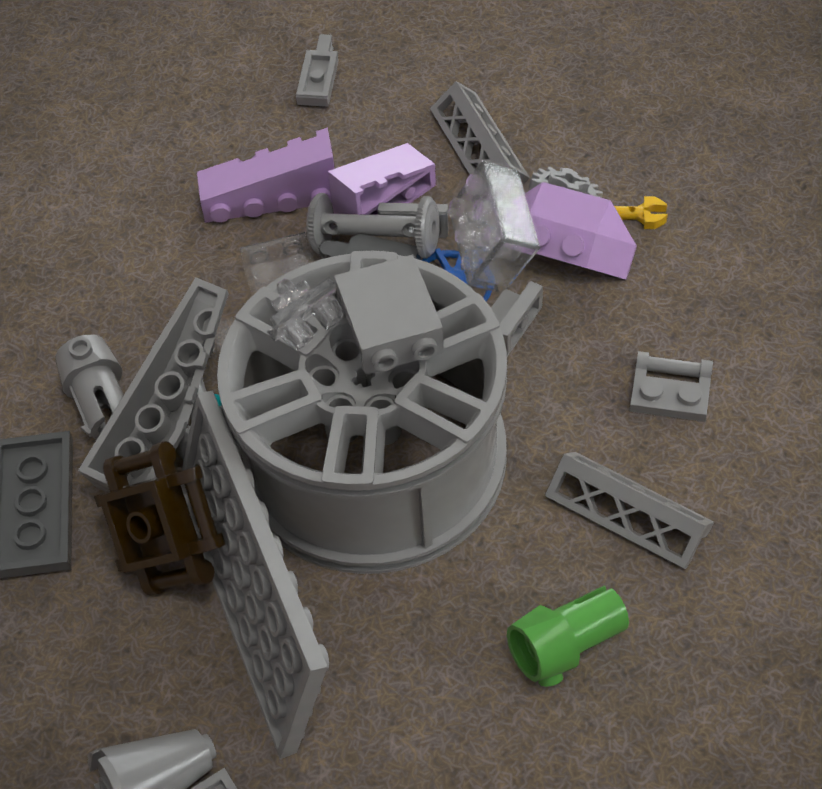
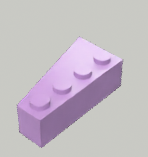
[197,127,334,223]

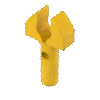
[614,196,668,229]

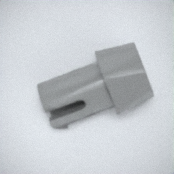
[55,335,124,439]

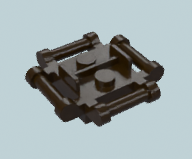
[94,441,226,596]

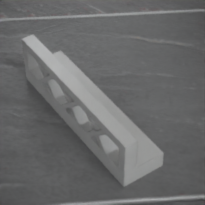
[430,81,530,197]
[545,452,714,569]

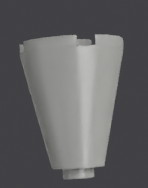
[88,729,216,789]

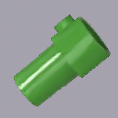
[506,586,629,687]

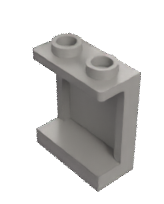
[334,254,444,374]

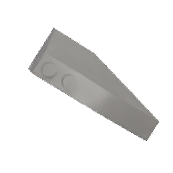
[78,277,229,492]

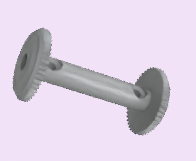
[306,193,440,258]

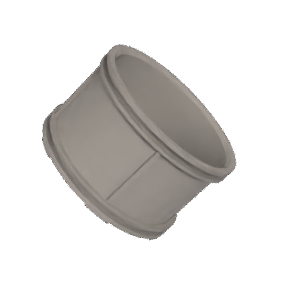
[217,251,507,574]

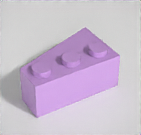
[328,143,436,215]

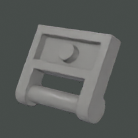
[630,351,713,422]

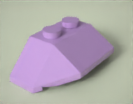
[494,182,637,279]

